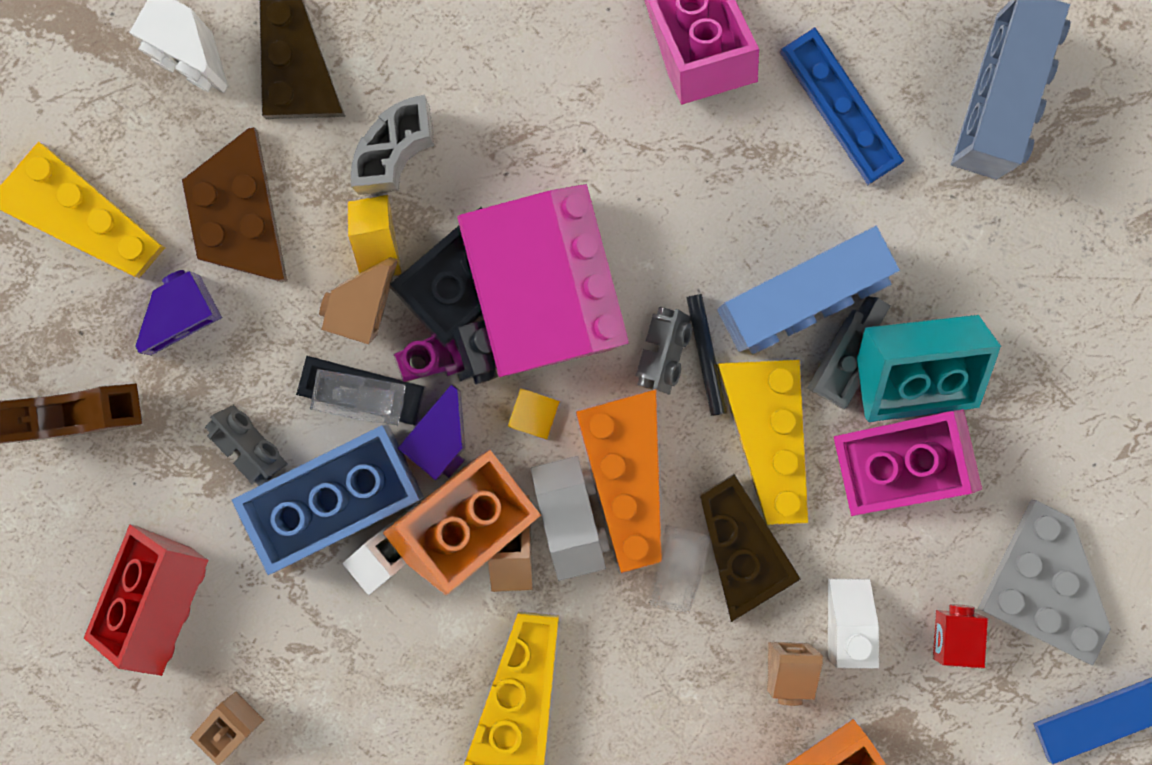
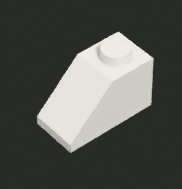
[342,503,418,595]
[828,579,879,668]

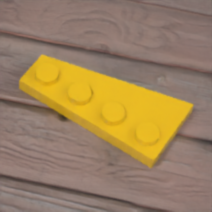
[0,141,165,278]
[717,360,808,525]
[464,611,559,765]

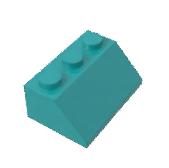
[857,315,1001,422]

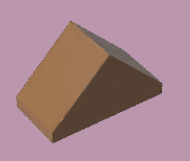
[190,692,264,765]

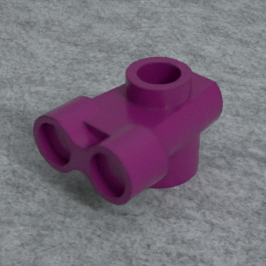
[393,332,465,382]

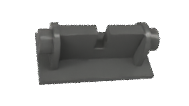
[635,307,692,395]
[205,405,288,486]

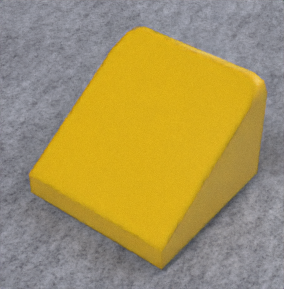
[508,388,560,440]

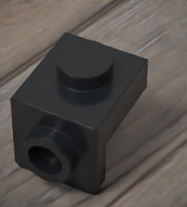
[452,320,498,385]

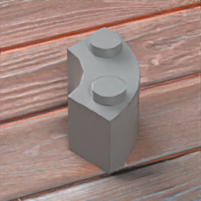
[351,95,434,195]
[531,456,610,581]

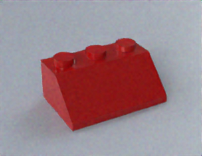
[84,524,209,676]

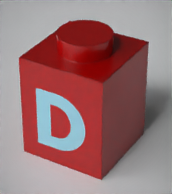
[933,604,988,669]

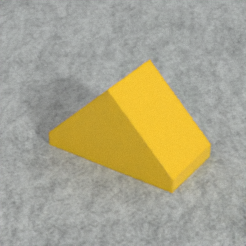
[348,195,402,276]

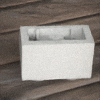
[129,0,228,93]

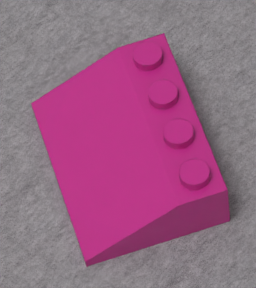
[457,184,629,377]

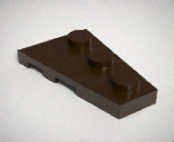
[259,0,346,119]
[700,474,801,622]

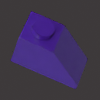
[135,270,223,356]
[398,385,466,480]

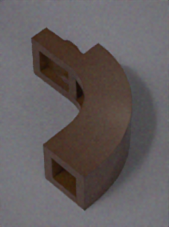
[0,383,143,444]

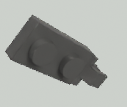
[807,296,891,409]

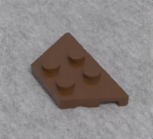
[182,127,287,282]

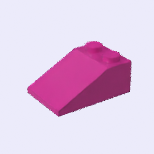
[644,0,759,105]
[833,409,983,516]

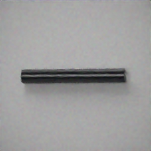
[686,294,727,416]

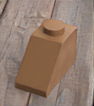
[319,257,398,344]
[488,495,533,592]
[767,642,823,706]

